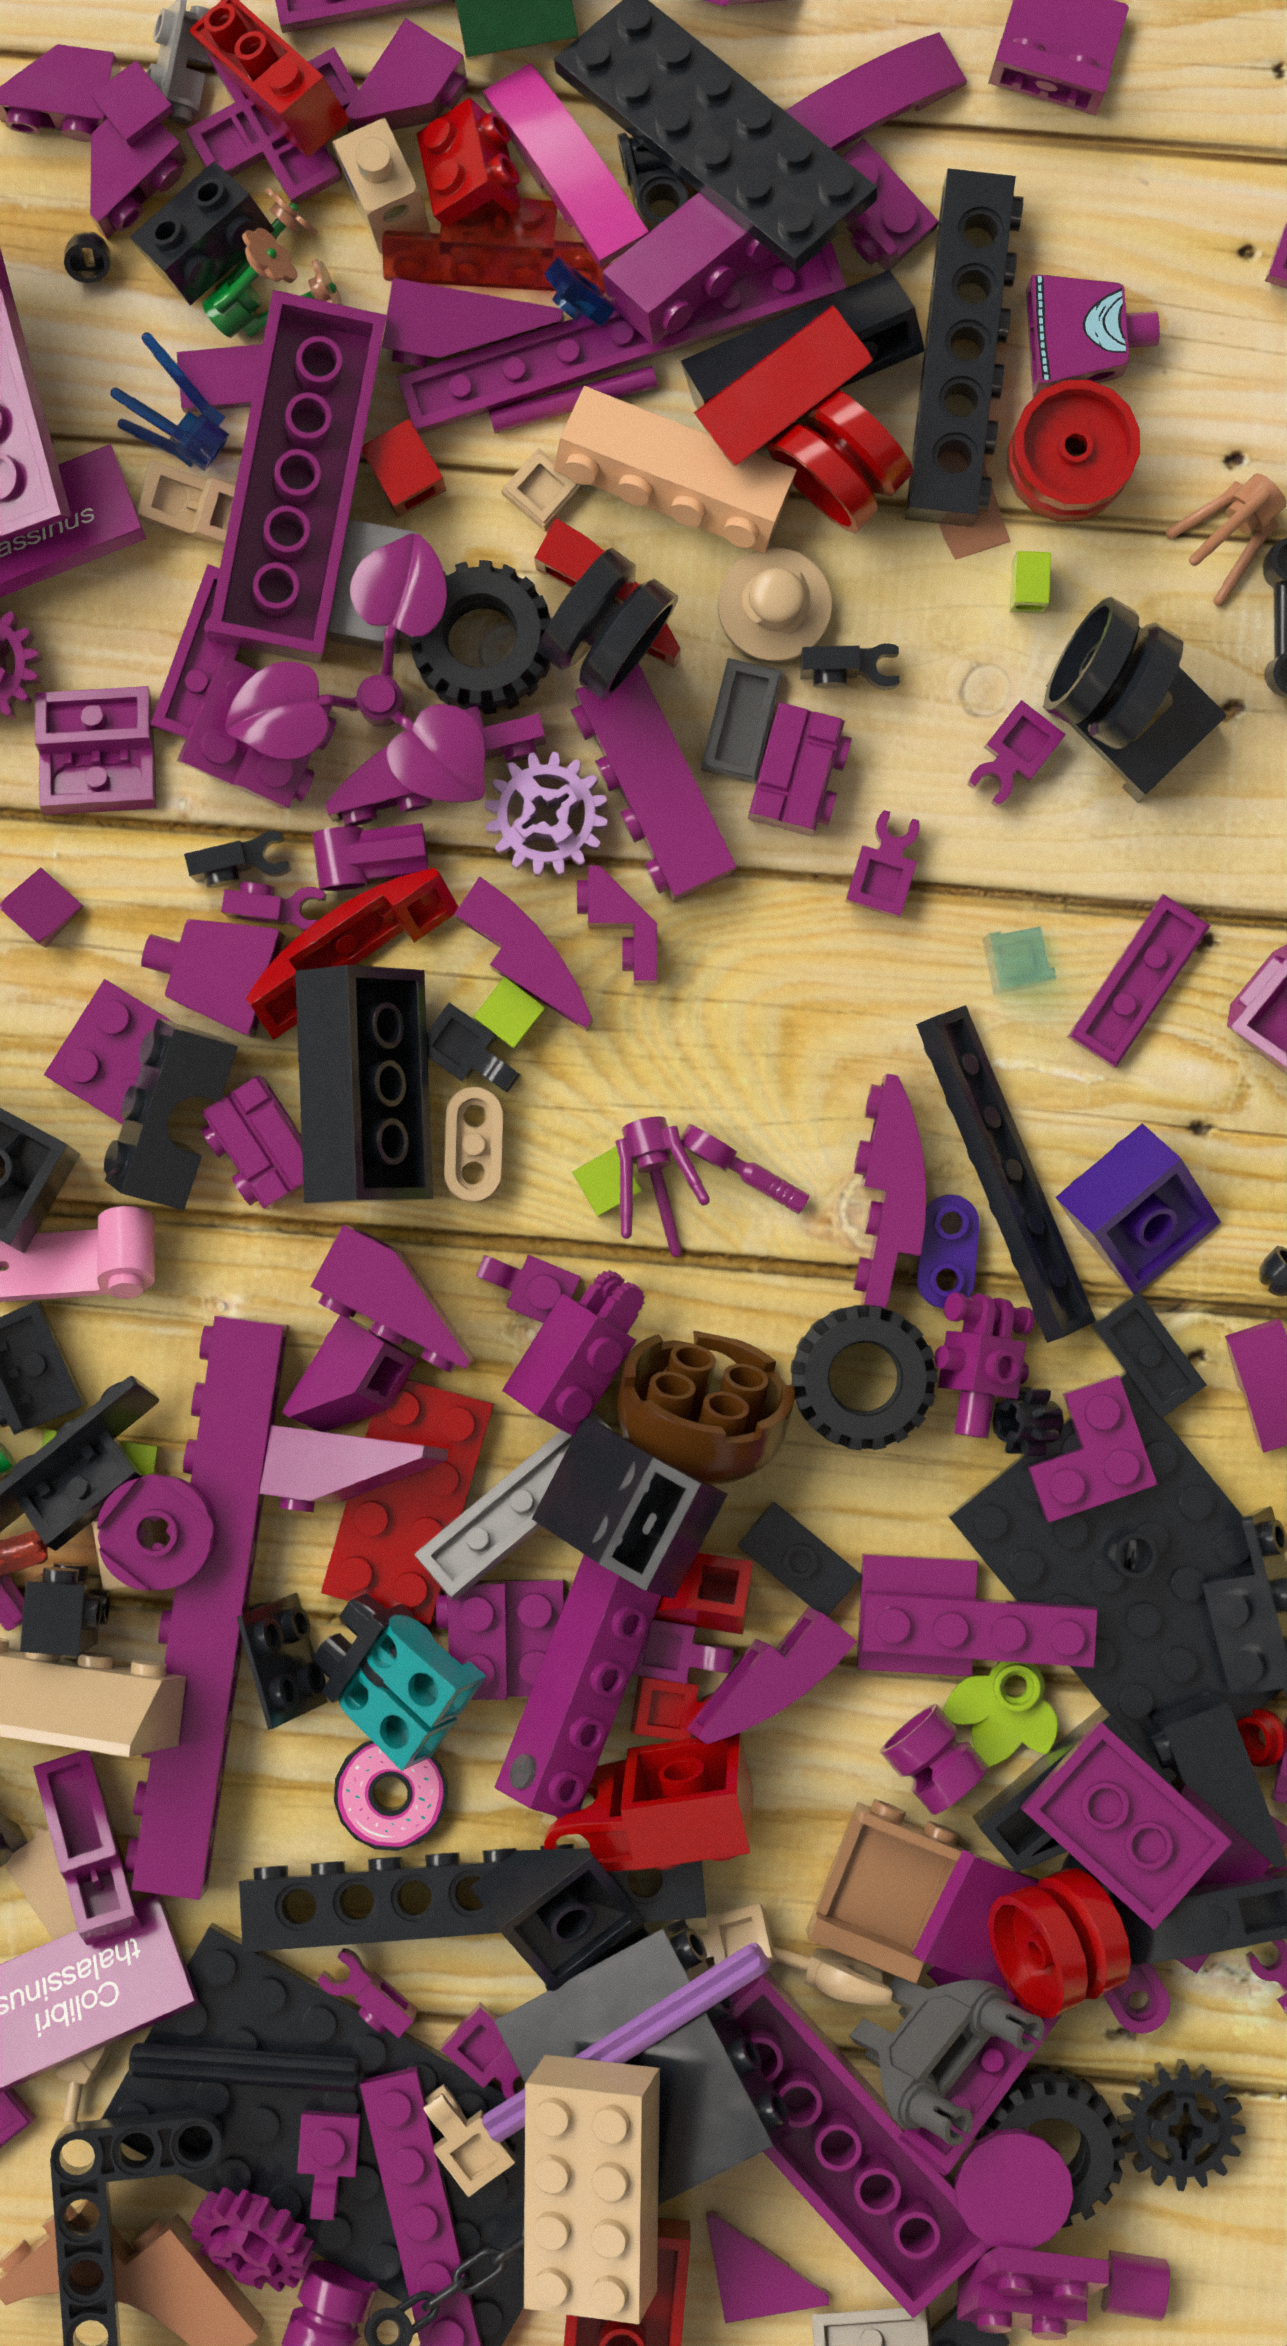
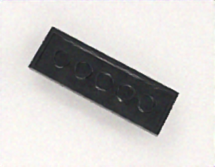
[554,0,877,272]

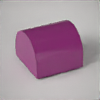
[1101,2250,1170,2322]

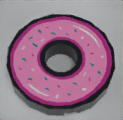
[334,1740,448,1851]

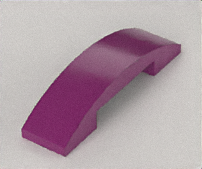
[785,32,967,151]

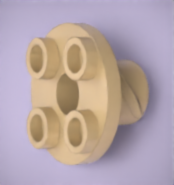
[718,547,832,663]

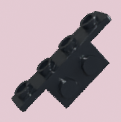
[0,1376,159,1551]
[1202,1506,1287,1697]

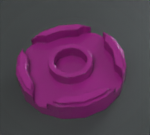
[954,2128,1073,2250]

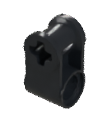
[617,133,688,232]

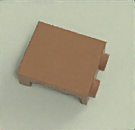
[806,1799,966,1984]

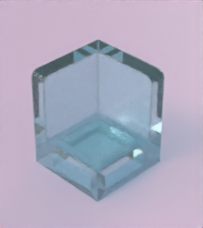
[983,926,1057,995]

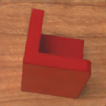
[362,419,447,518]

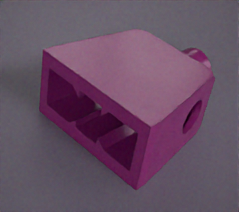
[141,919,285,1039]

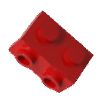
[416,97,521,228]

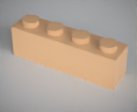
[553,386,797,554]

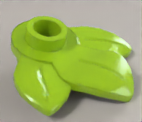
[943,1661,1058,1767]

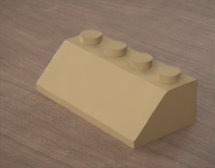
[0,1638,186,1757]

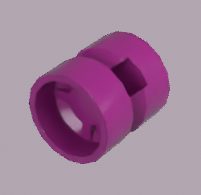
[880,1704,989,1815]
[281,2260,378,2346]

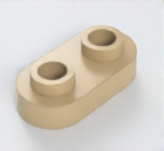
[444,1087,504,1202]

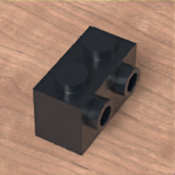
[130,161,275,306]
[20,1562,111,1656]

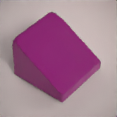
[0,867,84,948]

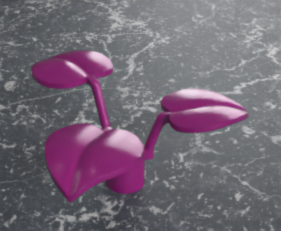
[225,533,485,803]

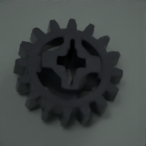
[1117,2059,1246,2191]

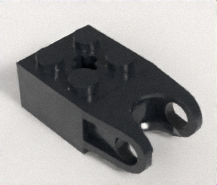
[0,1108,81,1253]

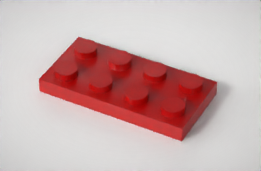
[321,1378,494,1625]

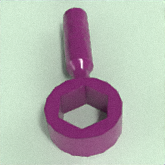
[680,1124,810,1214]

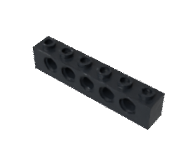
[905,168,1024,527]

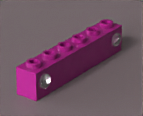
[494,1554,661,1818]

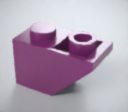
[0,44,122,142]
[90,119,187,239]
[282,1315,418,1432]

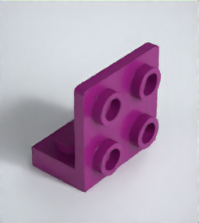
[988,0,1129,116]

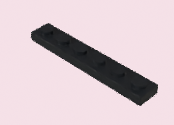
[916,1005,1096,1343]

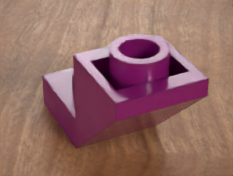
[577,865,657,985]

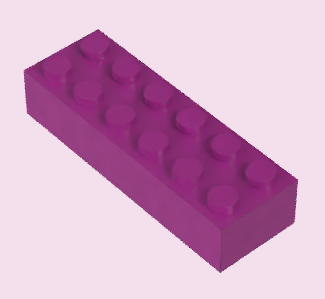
[208,290,387,664]
[730,1971,992,2318]

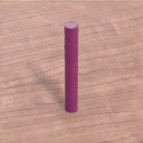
[488,366,658,433]

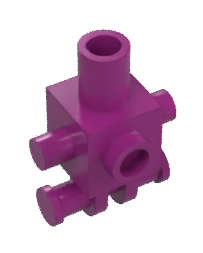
[934,1292,1035,1439]

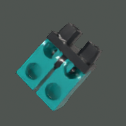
[312,1593,487,1771]

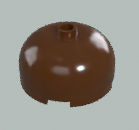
[617,1331,795,1485]

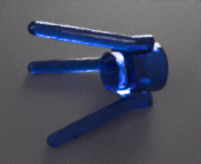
[110,332,230,471]

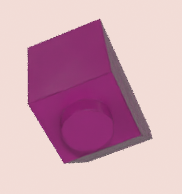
[345,18,468,133]

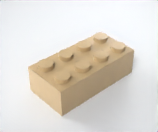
[524,2055,660,2324]

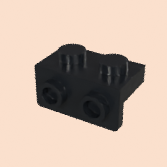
[0,1300,87,1435]

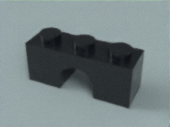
[104,1018,238,1210]

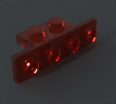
[382,198,610,294]

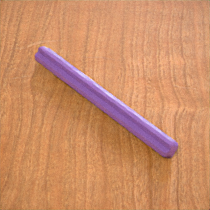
[482,1943,770,2142]

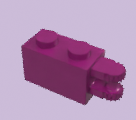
[502,1270,645,1437]

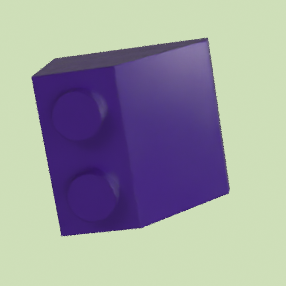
[1055,1123,1221,1294]

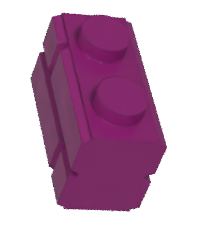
[748,703,852,836]
[200,1075,304,1210]

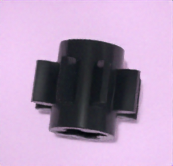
[992,1387,1064,1456]

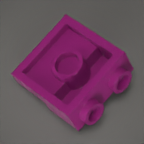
[177,656,337,808]
[436,1579,564,1700]
[957,2246,1109,2340]

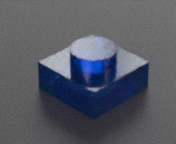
[544,256,616,327]

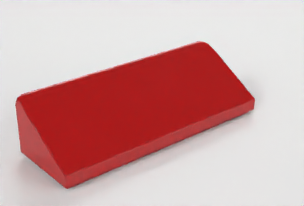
[694,305,873,466]

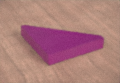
[706,2211,830,2323]

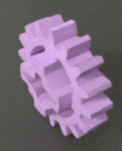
[485,752,608,877]

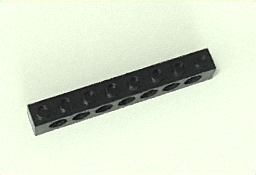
[239,1844,706,1952]

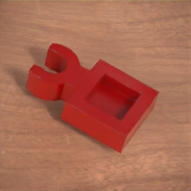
[630,1676,713,1741]

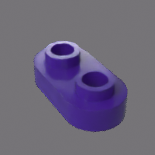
[916,1195,979,1308]

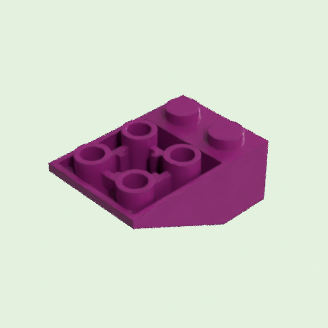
[310,1225,475,1373]

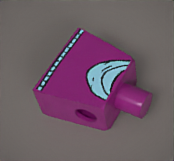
[1026,275,1160,397]

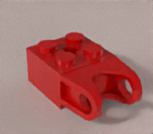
[544,1733,753,1872]

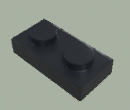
[1090,1292,1207,1419]

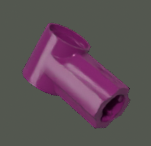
[312,823,429,891]

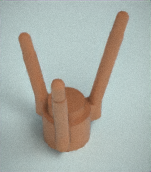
[1166,473,1287,606]

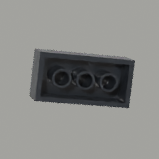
[295,965,433,1203]

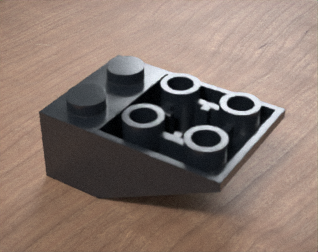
[532,1417,728,1599]

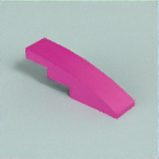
[482,63,649,268]

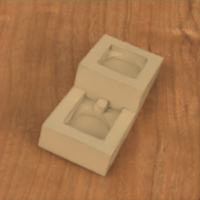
[135,460,235,546]

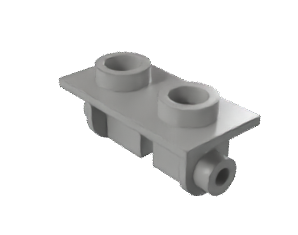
[146,0,210,124]

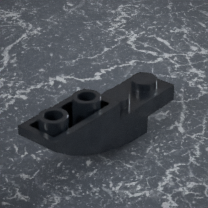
[1115,1870,1287,1966]

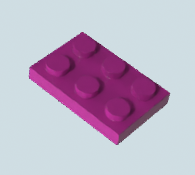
[1020,1720,1232,1930]

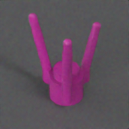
[615,1116,710,1258]

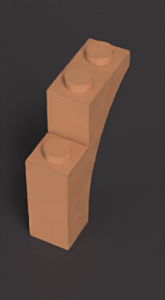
[0,2200,265,2346]

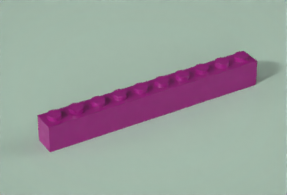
[125,1315,289,1900]

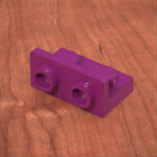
[842,138,939,271]

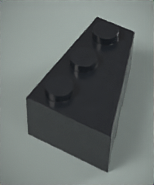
[972,1705,1180,1872]

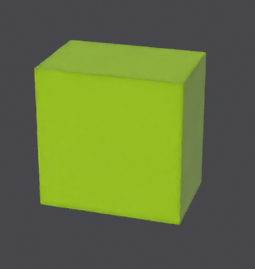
[1009,551,1051,613]
[473,976,546,1050]
[572,1147,642,1217]

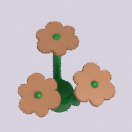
[202,187,342,338]

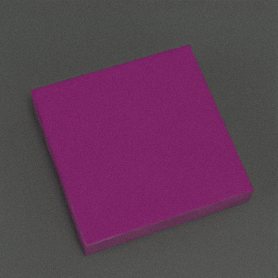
[856,1553,978,1676]
[912,1849,1040,1990]

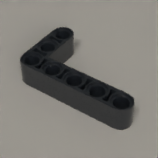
[50,2109,222,2346]

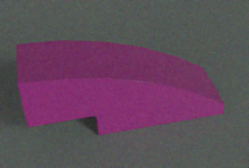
[454,876,593,1032]
[686,1607,857,1744]
[33,1750,142,1945]

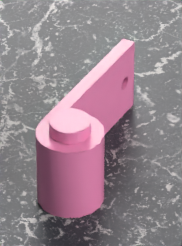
[0,1206,155,1302]

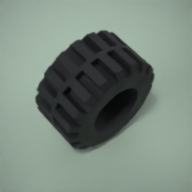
[409,560,551,714]
[790,1305,938,1451]
[975,2066,1125,2228]

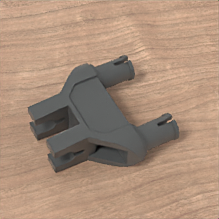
[849,1976,1044,2146]

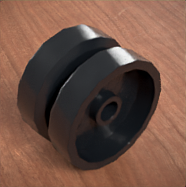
[537,548,678,701]
[1044,597,1184,750]

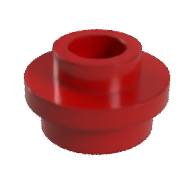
[1236,1708,1287,1767]

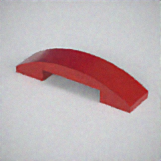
[246,868,459,1040]

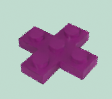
[186,47,358,204]

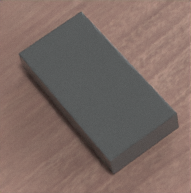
[701,658,783,784]

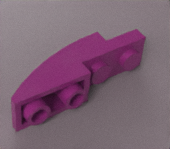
[325,706,546,826]
[853,1073,926,1308]

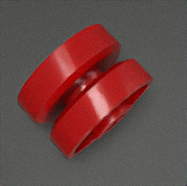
[1007,380,1140,522]
[767,389,914,534]
[988,1868,1131,2018]

